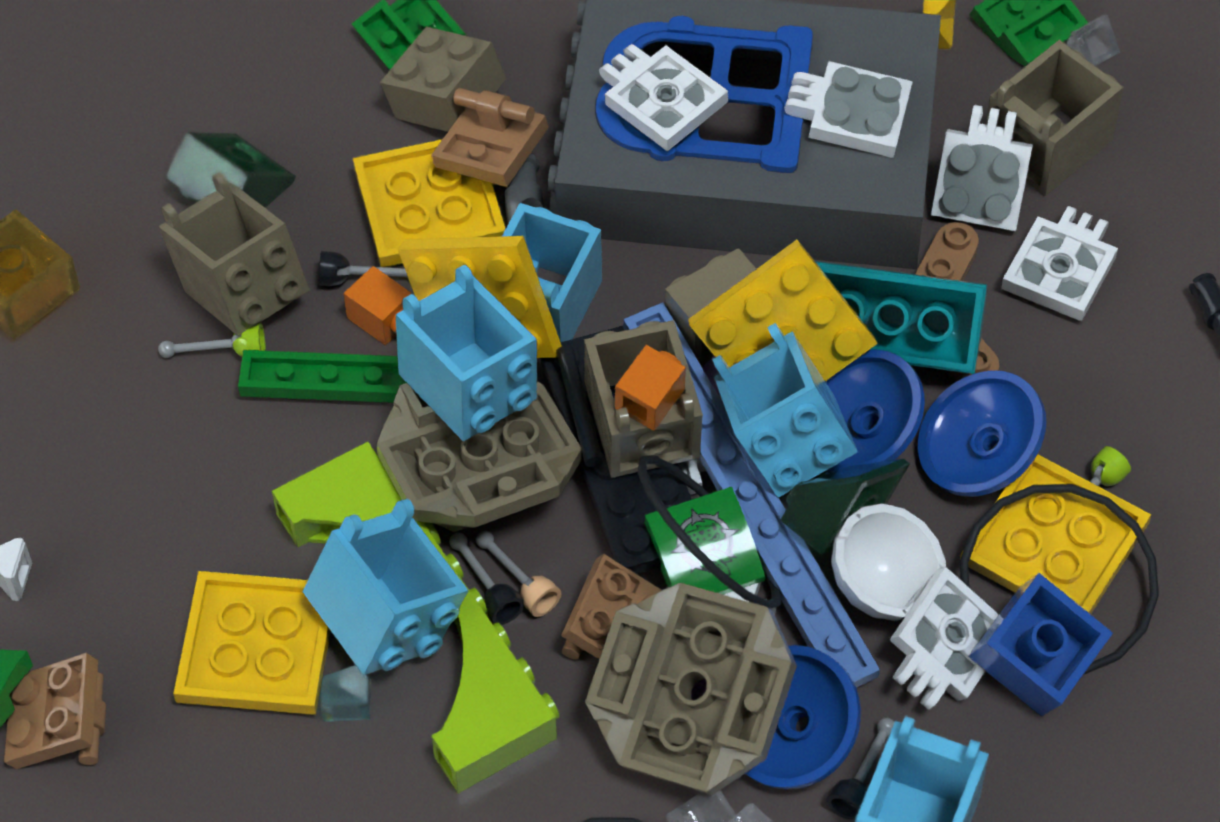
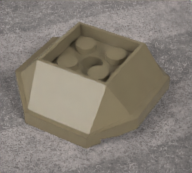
[377,382,582,533]
[585,583,797,795]

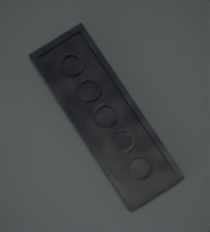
[539,326,692,574]

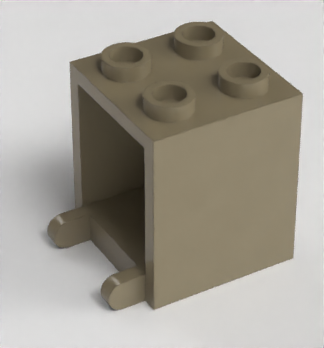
[986,40,1124,196]
[159,172,310,336]
[584,320,703,478]

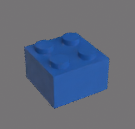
[968,573,1113,716]

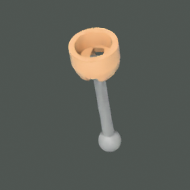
[476,531,561,617]

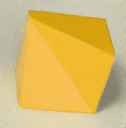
[922,0,956,49]

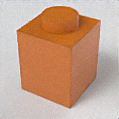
[343,266,412,346]
[615,345,686,431]

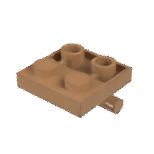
[431,88,549,187]
[561,554,662,659]
[4,653,107,770]

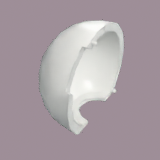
[831,504,946,621]

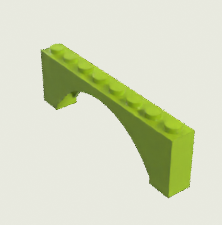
[272,442,560,794]

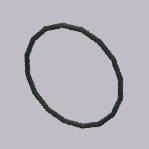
[638,456,781,609]
[959,484,1159,674]

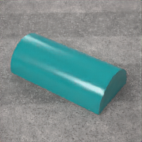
[815,261,987,374]

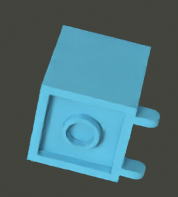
[502,203,602,342]
[395,265,537,442]
[712,323,858,498]
[303,499,468,675]
[855,716,989,822]

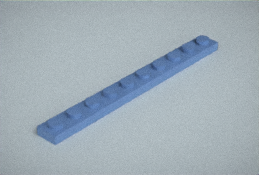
[623,302,880,688]

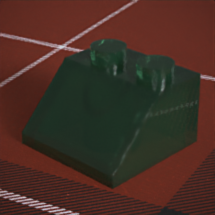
[166,132,296,208]
[780,458,910,554]

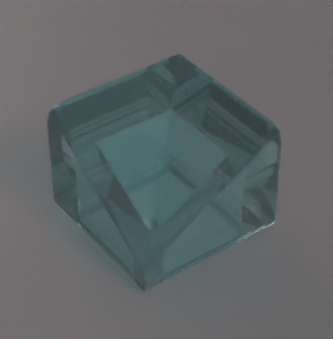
[321,665,371,722]

